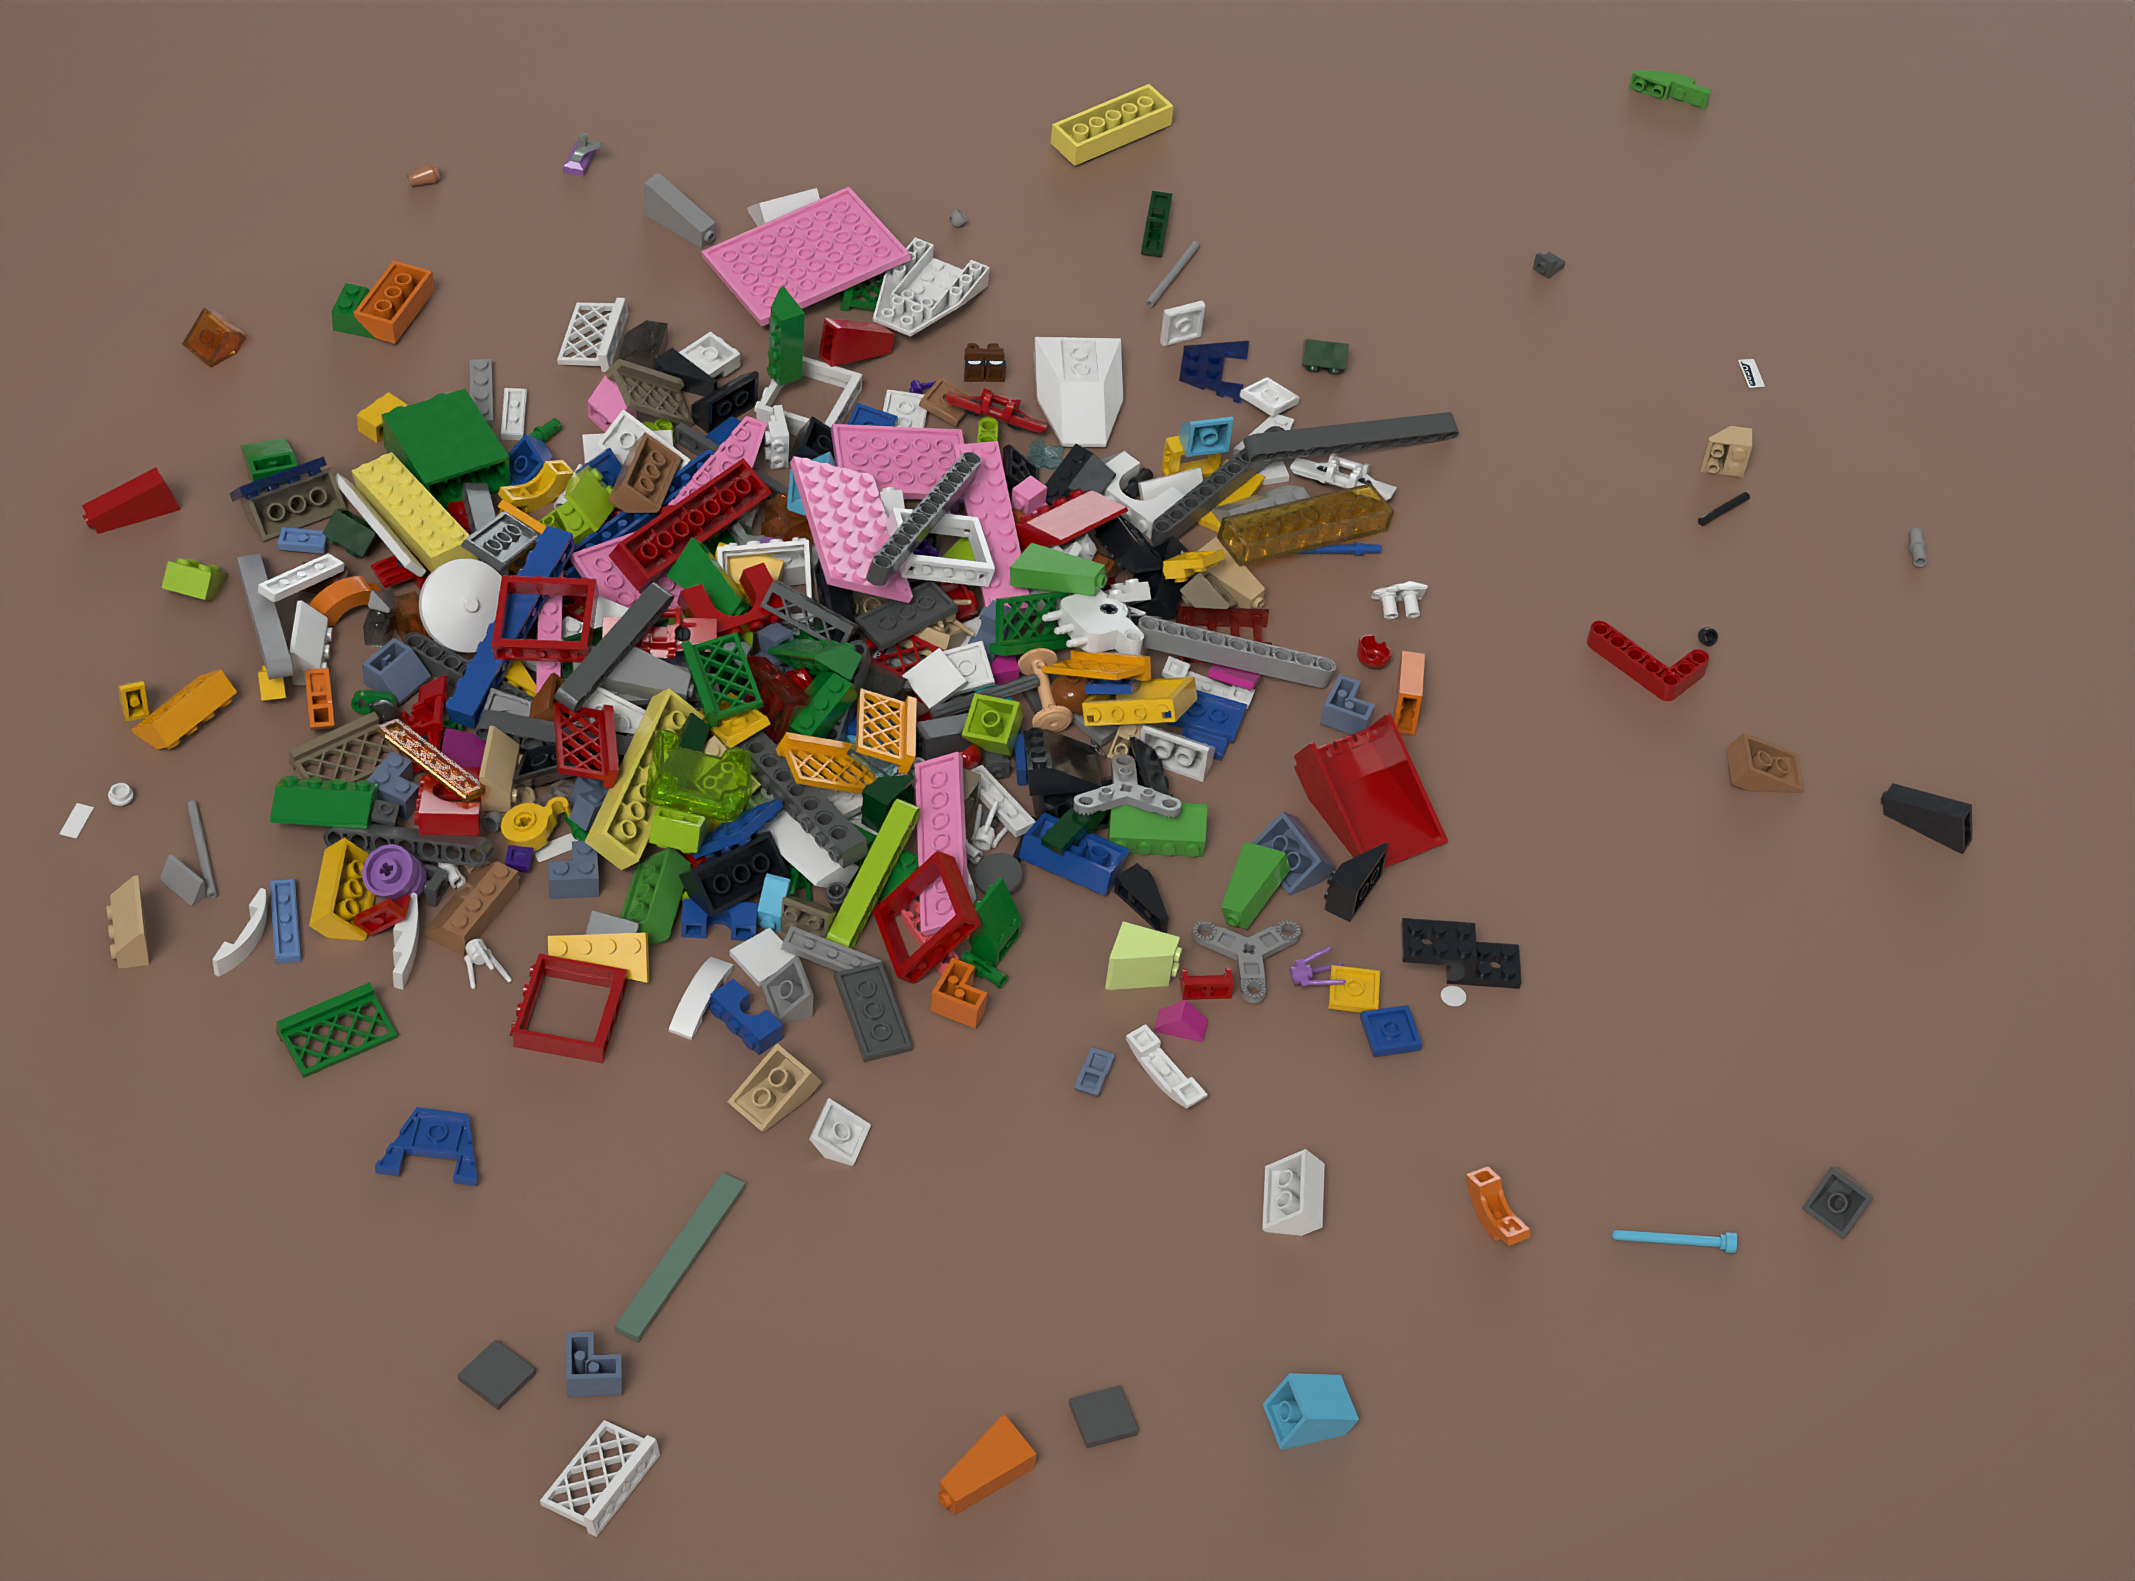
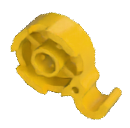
[501,796,572,852]

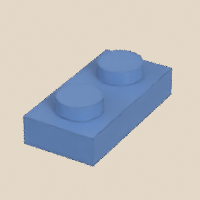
[278,527,327,554]

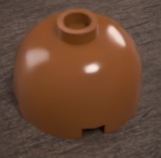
[1050,675,1091,716]

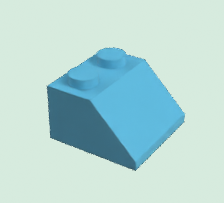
[1179,417,1234,457]

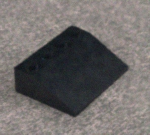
[1023,727,1102,796]

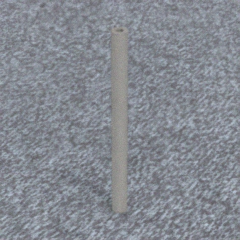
[1145,241,1200,307]
[187,800,217,899]

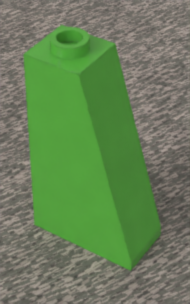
[1010,543,1107,596]
[1221,841,1291,930]

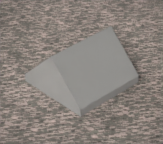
[761,956,814,1024]

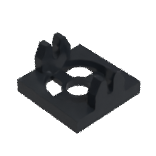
[1002,444,1039,501]

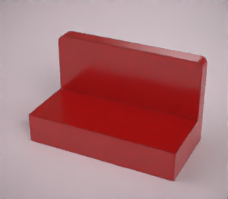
[353,894,411,936]

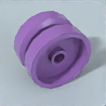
[362,844,427,901]

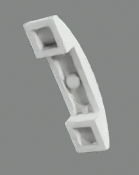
[1161,656,1255,709]
[212,888,268,976]
[669,956,734,1040]
[1126,1024,1207,1108]

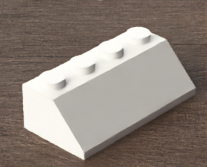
[757,810,859,888]

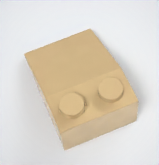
[727,1044,822,1133]

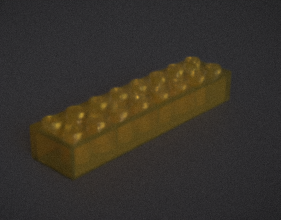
[1217,483,1394,567]

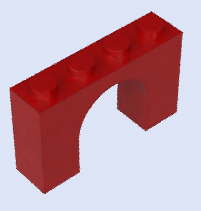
[677,562,786,638]
[414,766,481,836]

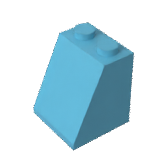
[1262,1373,1359,1450]

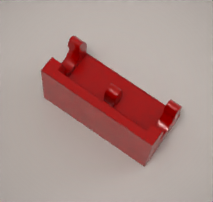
[1179,968,1234,1000]

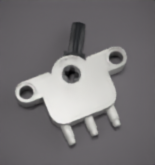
[1042,589,1162,655]

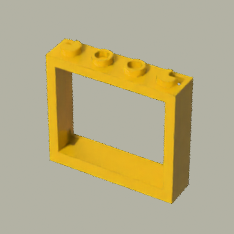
[1082,677,1197,726]

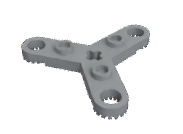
[1073,754,1181,818]
[1192,920,1301,1004]

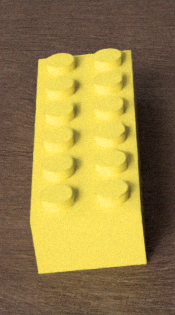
[1051,84,1174,166]

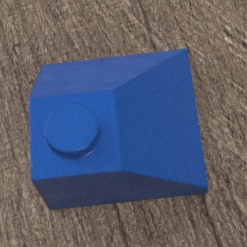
[508,434,553,486]

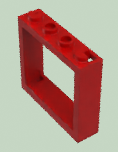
[491,575,599,663]
[872,850,981,984]
[509,953,627,1064]

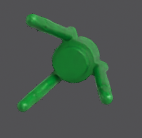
[786,865,812,902]

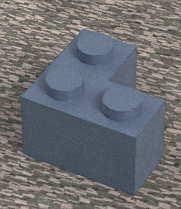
[968,600,1017,665]
[746,623,794,688]
[1320,674,1375,735]
[367,751,419,820]
[569,777,609,831]
[548,841,599,899]
[566,1332,622,1397]

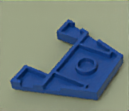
[375,1107,478,1186]

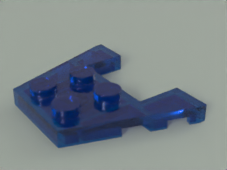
[1179,341,1249,404]

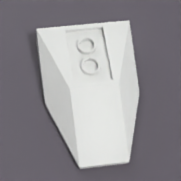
[873,237,990,337]
[1033,337,1123,447]

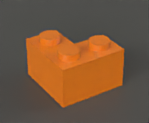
[930,957,988,1029]

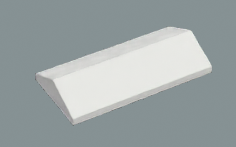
[596,410,692,473]

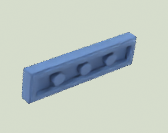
[270,879,301,964]

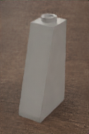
[644,173,716,249]
[601,647,694,701]

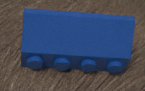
[1019,812,1130,896]

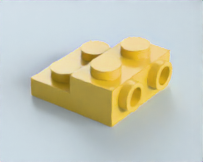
[1163,550,1226,582]

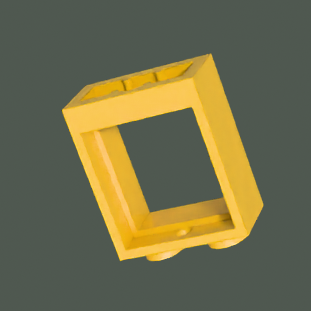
[1161,435,1222,478]

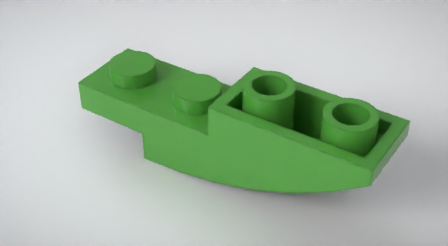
[1629,70,1711,110]

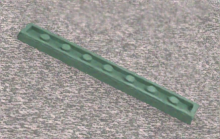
[614,1173,745,1342]

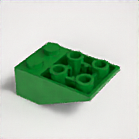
[240,437,299,494]
[969,877,1022,968]

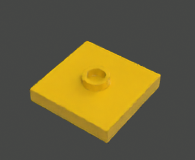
[1328,965,1380,1013]

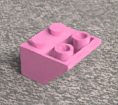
[588,375,637,432]

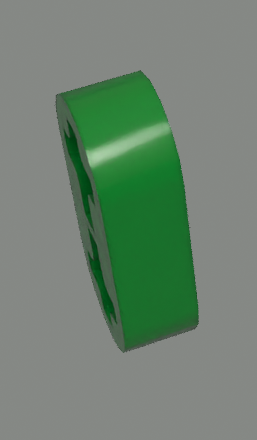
[351,690,398,716]

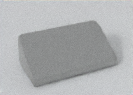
[368,590,408,613]
[160,855,206,906]

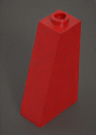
[818,318,895,367]
[82,467,180,534]

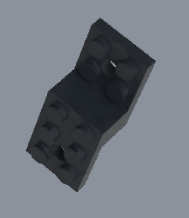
[1401,918,1521,989]

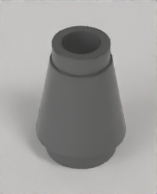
[825,882,849,912]

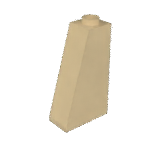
[1191,536,1265,616]

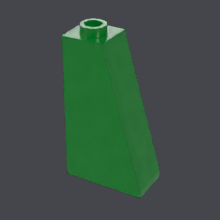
[667,538,750,616]

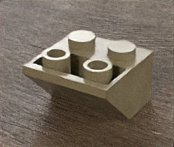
[781,895,838,939]

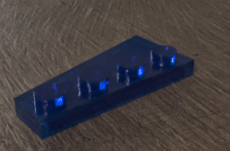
[229,456,327,502]

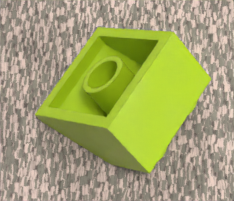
[962,693,1024,756]

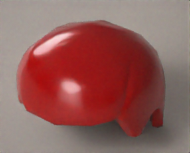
[1357,635,1391,668]
[960,744,982,770]

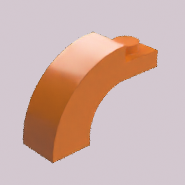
[309,576,381,626]
[305,668,335,730]
[1466,1166,1531,1246]

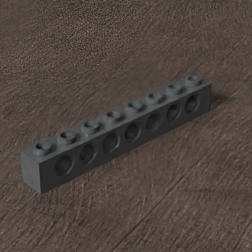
[732,730,868,869]

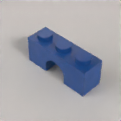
[681,899,758,941]
[710,979,783,1055]

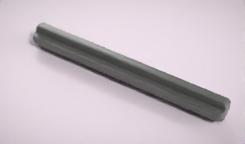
[929,674,1039,719]

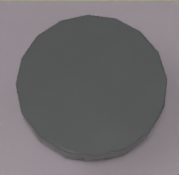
[974,853,1023,895]

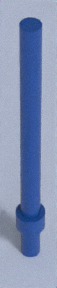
[1247,542,1381,556]

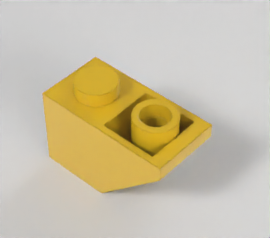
[257,665,286,701]

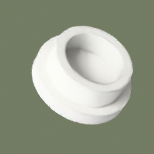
[108,783,133,806]

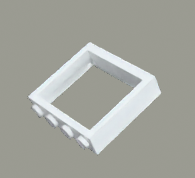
[754,356,863,436]
[886,507,995,587]
[717,537,817,631]

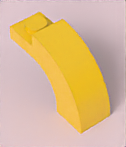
[498,460,574,513]

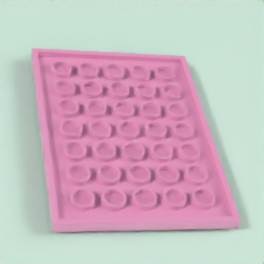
[701,187,911,327]

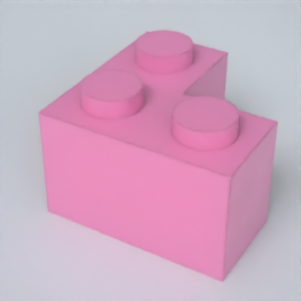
[1011,476,1048,523]

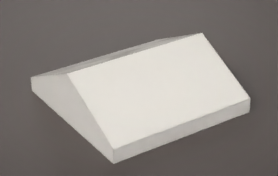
[809,1098,871,1166]

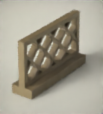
[605,359,694,427]
[289,712,401,782]

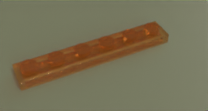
[378,718,485,802]

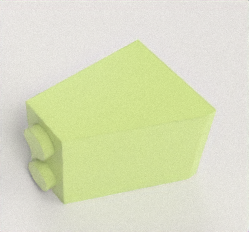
[1105,922,1182,990]

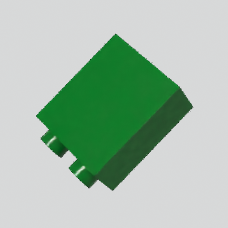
[382,388,510,510]

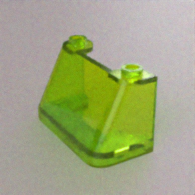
[646,728,752,822]

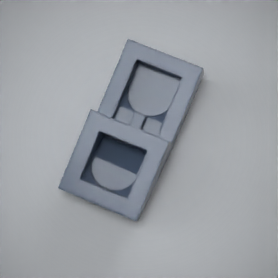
[1074,1047,1115,1097]

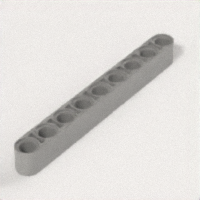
[237,553,293,680]
[1137,616,1336,688]

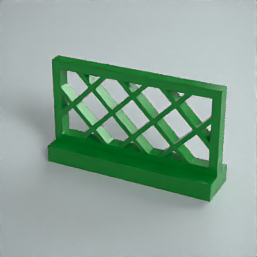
[840,271,887,312]
[989,592,1071,656]
[681,632,763,728]
[276,982,397,1078]

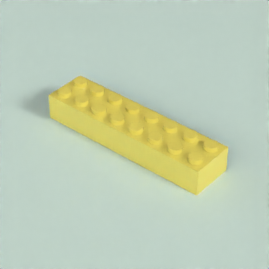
[351,452,478,573]
[585,688,704,870]

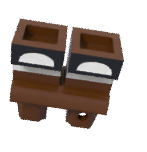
[963,343,1006,382]

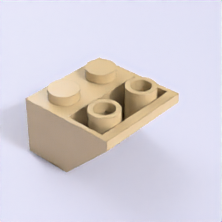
[1700,426,1752,478]

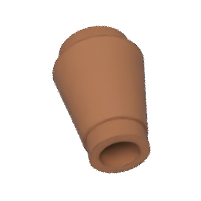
[407,163,440,187]

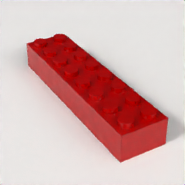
[608,458,772,591]

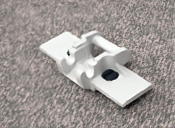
[1290,453,1397,501]

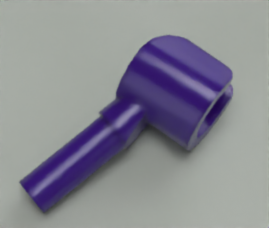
[909,380,936,394]

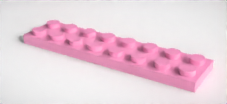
[915,752,968,936]

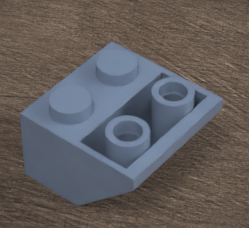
[362,638,431,706]

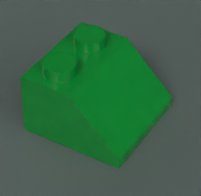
[331,283,375,339]

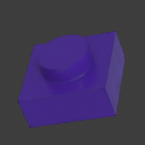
[505,845,533,873]

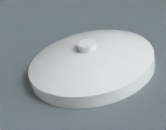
[419,559,502,653]

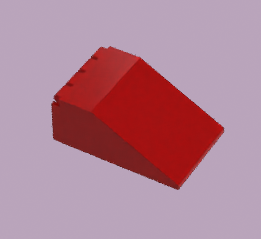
[1294,713,1448,868]

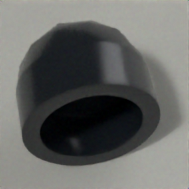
[1698,627,1718,646]

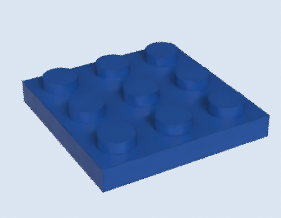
[691,798,784,859]

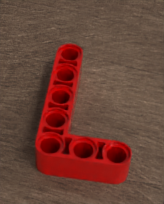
[1587,620,1709,702]

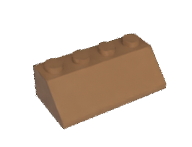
[608,432,681,513]
[422,861,519,956]

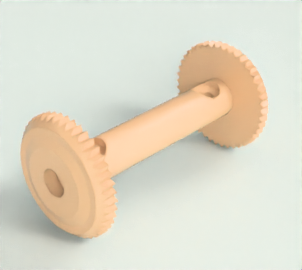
[1018,648,1073,733]

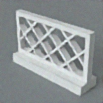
[557,298,629,372]
[540,1420,660,1537]

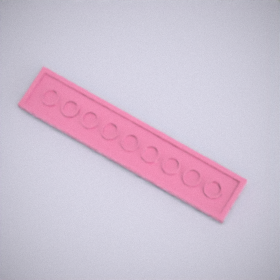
[954,441,1030,614]

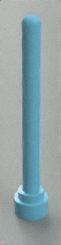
[1612,1230,1737,1253]

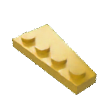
[548,932,649,983]

